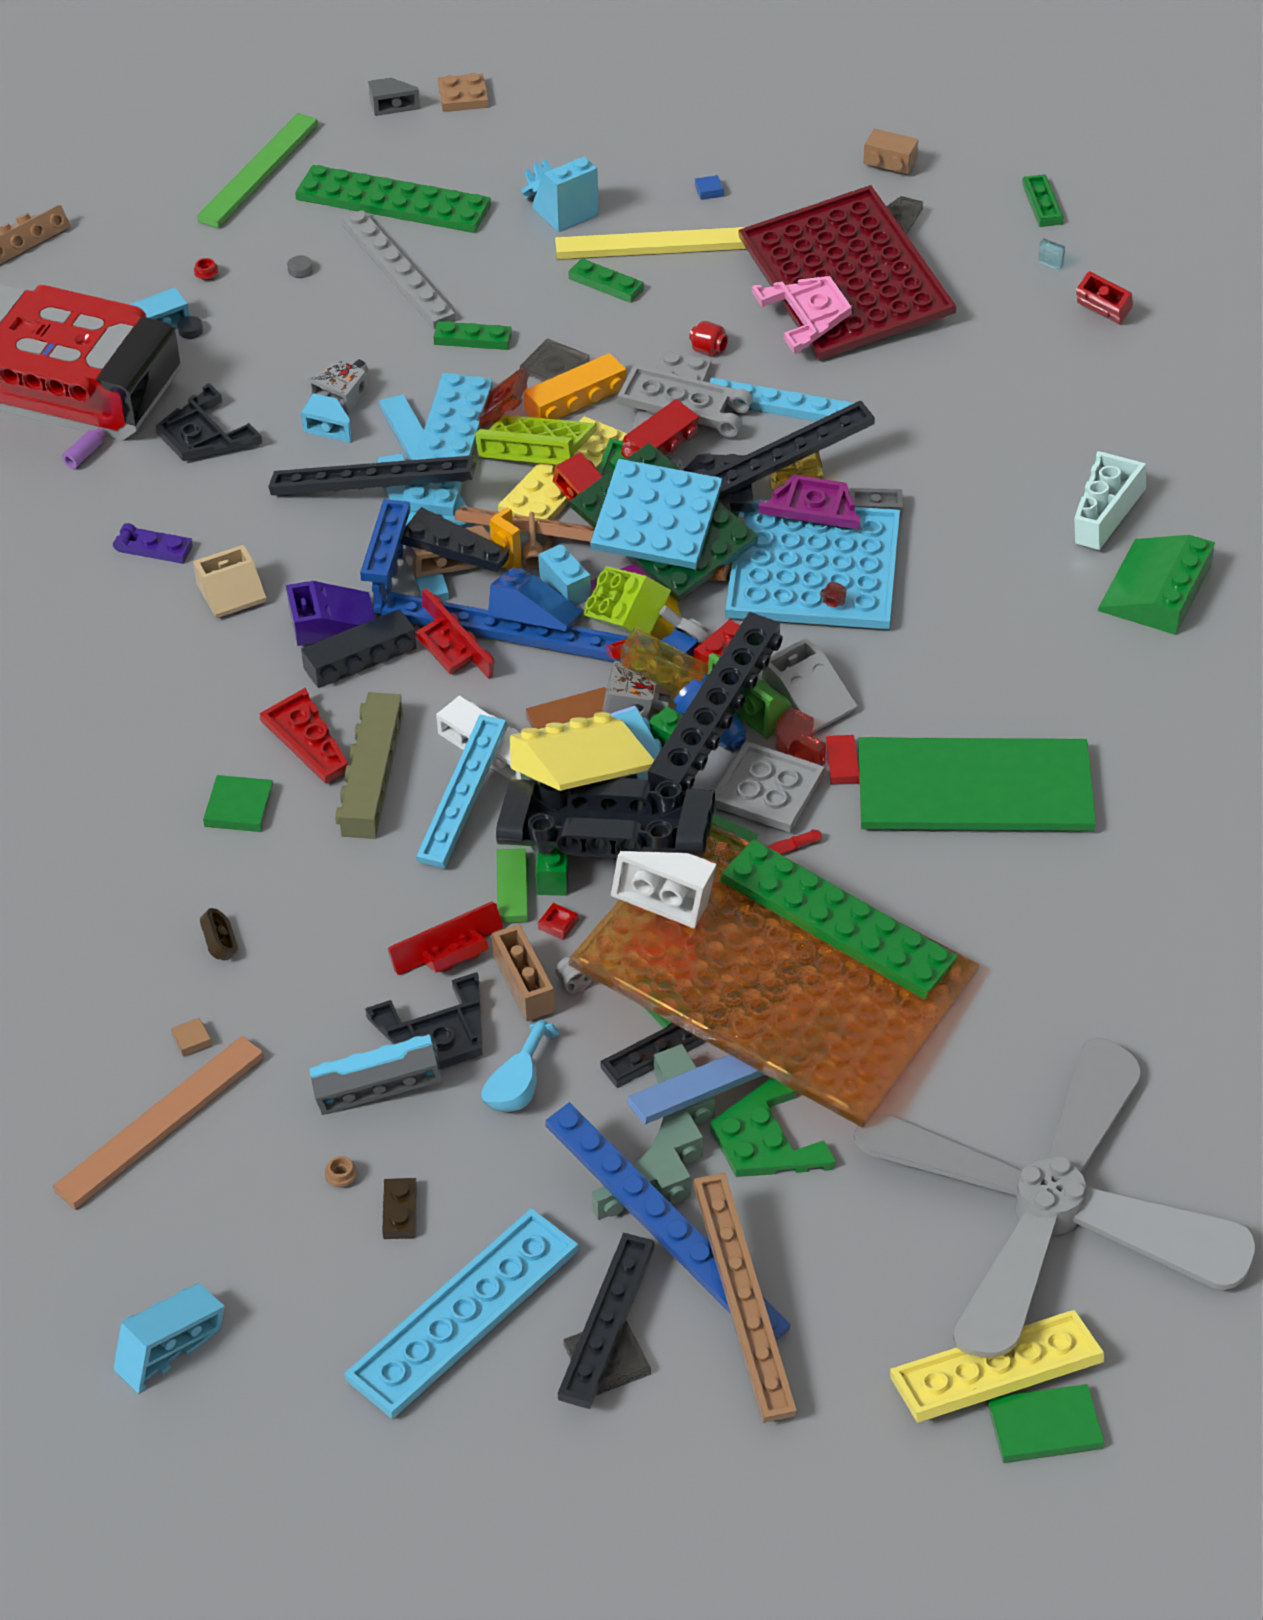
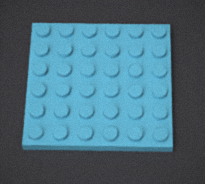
[725,500,900,629]

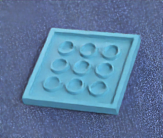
[590,459,722,569]

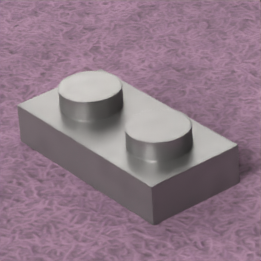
[849,488,903,515]

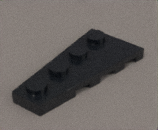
[400,507,509,573]

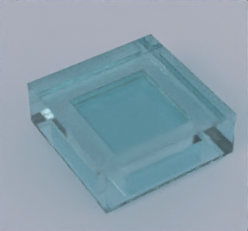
[1038,239,1065,270]

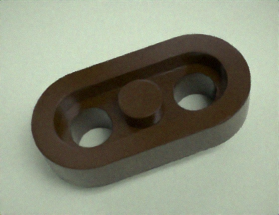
[200,908,238,960]

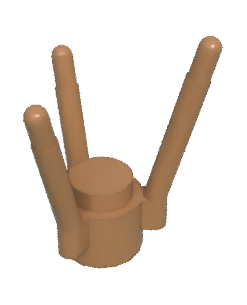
[521,512,553,569]

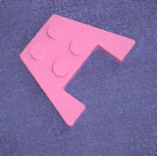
[752,276,852,354]

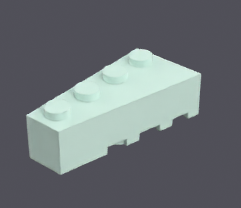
[1074,451,1146,550]

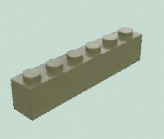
[335,692,403,839]

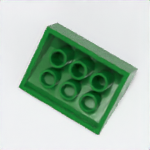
[1098,535,1215,635]

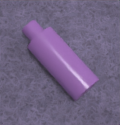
[62,428,105,469]

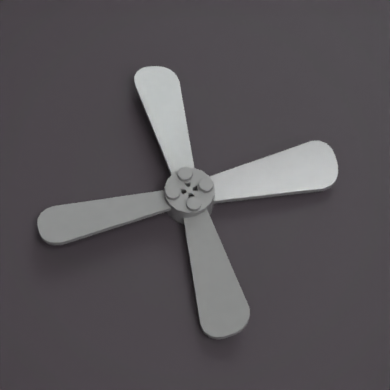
[854,1038,1255,1358]

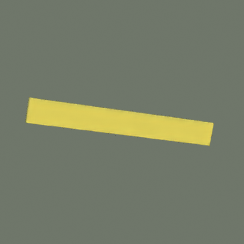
[555,227,746,259]

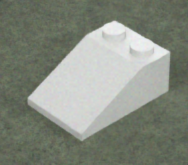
[611,851,716,929]

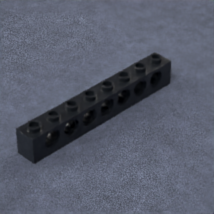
[648,612,783,792]

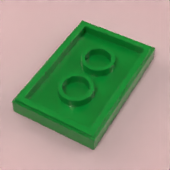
[988,1384,1105,1463]

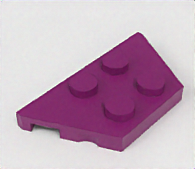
[758,475,860,530]

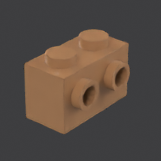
[863,128,919,174]

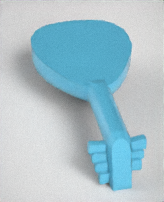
[481,1020,560,1112]

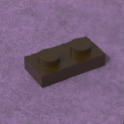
[382,1178,417,1239]

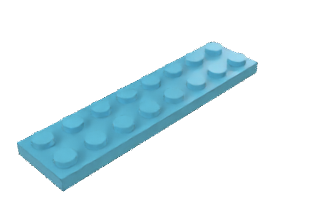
[401,373,493,516]
[344,1208,579,1420]

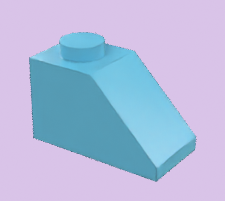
[301,393,352,443]

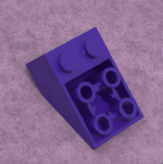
[286,581,376,646]

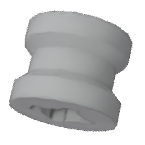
[555,955,593,994]

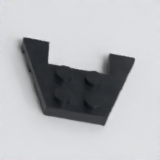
[156,383,262,461]
[682,453,755,512]
[365,972,482,1069]

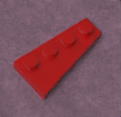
[259,687,348,784]

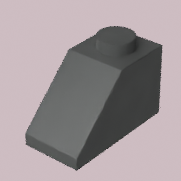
[368,78,420,116]

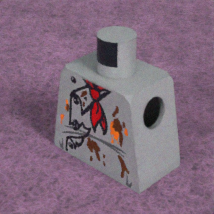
[308,359,368,415]
[602,661,670,719]

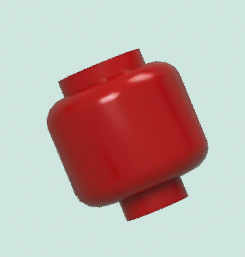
[689,321,728,357]

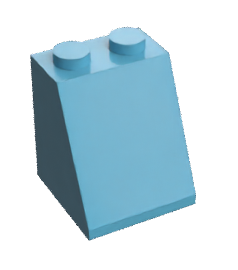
[532,156,599,232]

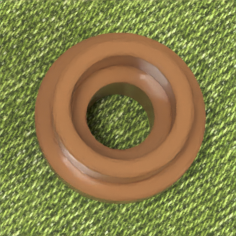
[325,1156,357,1187]

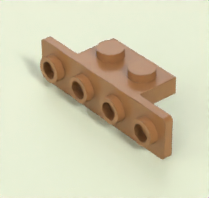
[0,205,70,264]

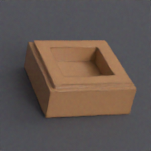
[171,1018,212,1056]

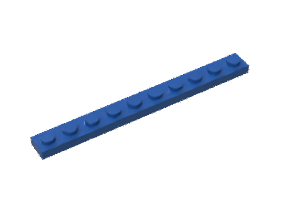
[381,592,652,667]
[545,1102,791,1341]

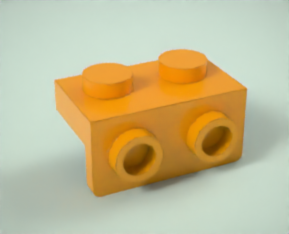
[489,507,522,570]

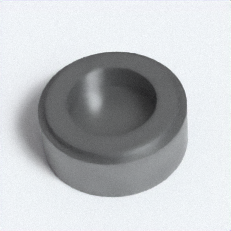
[287,255,312,278]

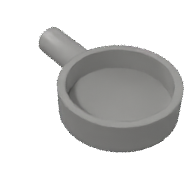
[659,605,710,646]

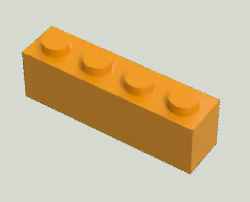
[524,353,627,419]

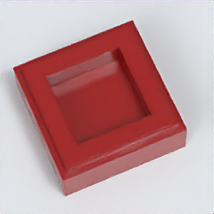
[538,903,579,940]

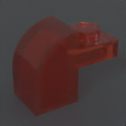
[776,707,826,766]

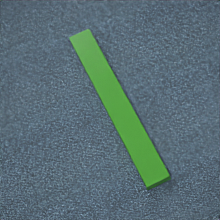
[197,113,318,228]

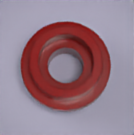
[194,258,218,280]

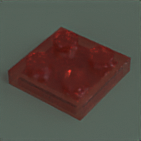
[477,367,530,427]

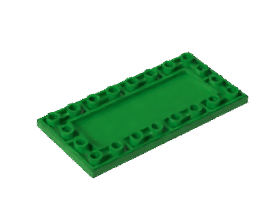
[858,737,1096,831]

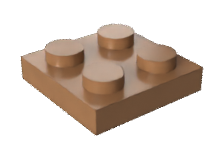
[438,73,489,112]

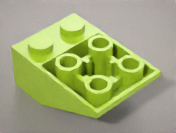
[583,566,671,640]

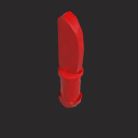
[767,829,822,854]

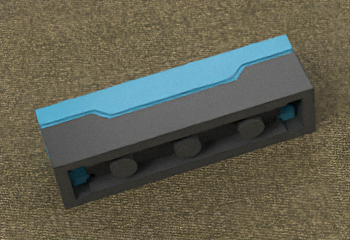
[309,1034,443,1115]

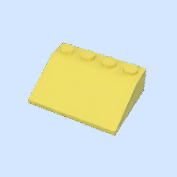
[510,712,654,791]

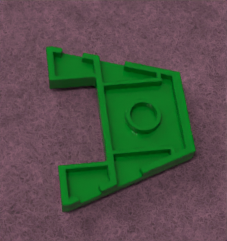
[710,1070,836,1177]

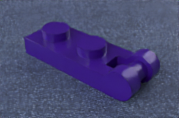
[113,523,193,564]

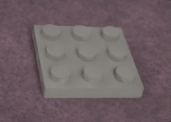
[715,741,825,833]

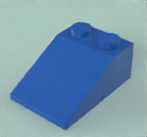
[488,568,583,631]

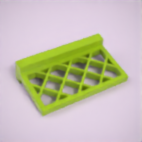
[475,415,597,465]

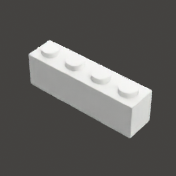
[436,695,532,780]

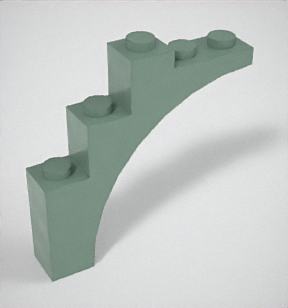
[592,1044,715,1220]

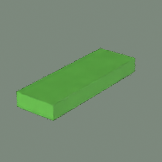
[496,848,528,923]

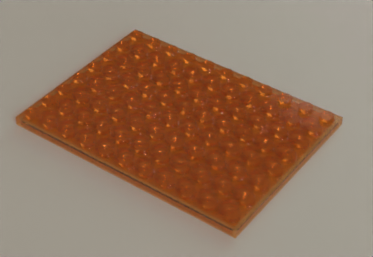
[568,823,979,1128]

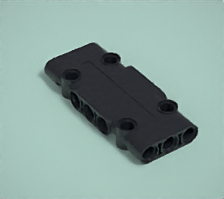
[496,778,716,858]

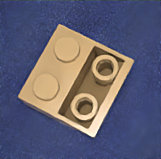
[193,544,267,618]

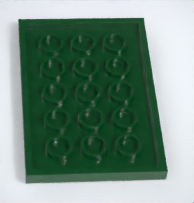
[570,443,758,602]

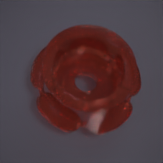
[820,582,847,607]

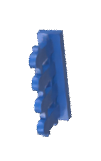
[360,499,411,615]

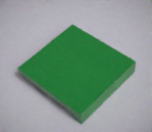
[203,775,273,832]

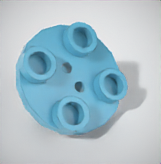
[520,159,552,199]

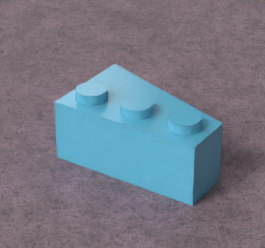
[113,1283,225,1394]

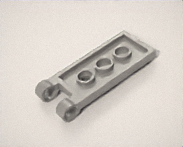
[617,364,753,437]

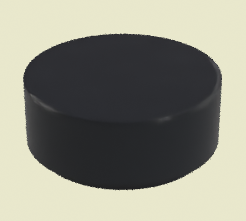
[177,316,203,339]

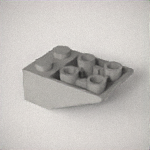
[762,637,858,733]

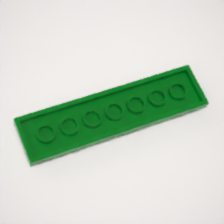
[295,165,491,233]
[720,839,958,1000]

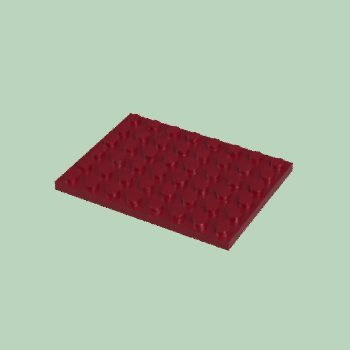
[738,185,956,361]

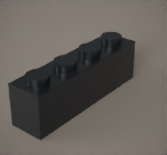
[301,609,417,688]

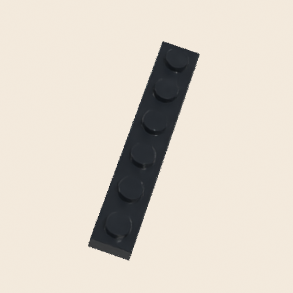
[557,1232,655,1409]

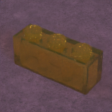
[620,627,707,694]

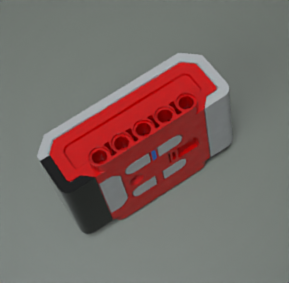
[0,284,181,441]

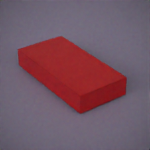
[825,735,859,784]

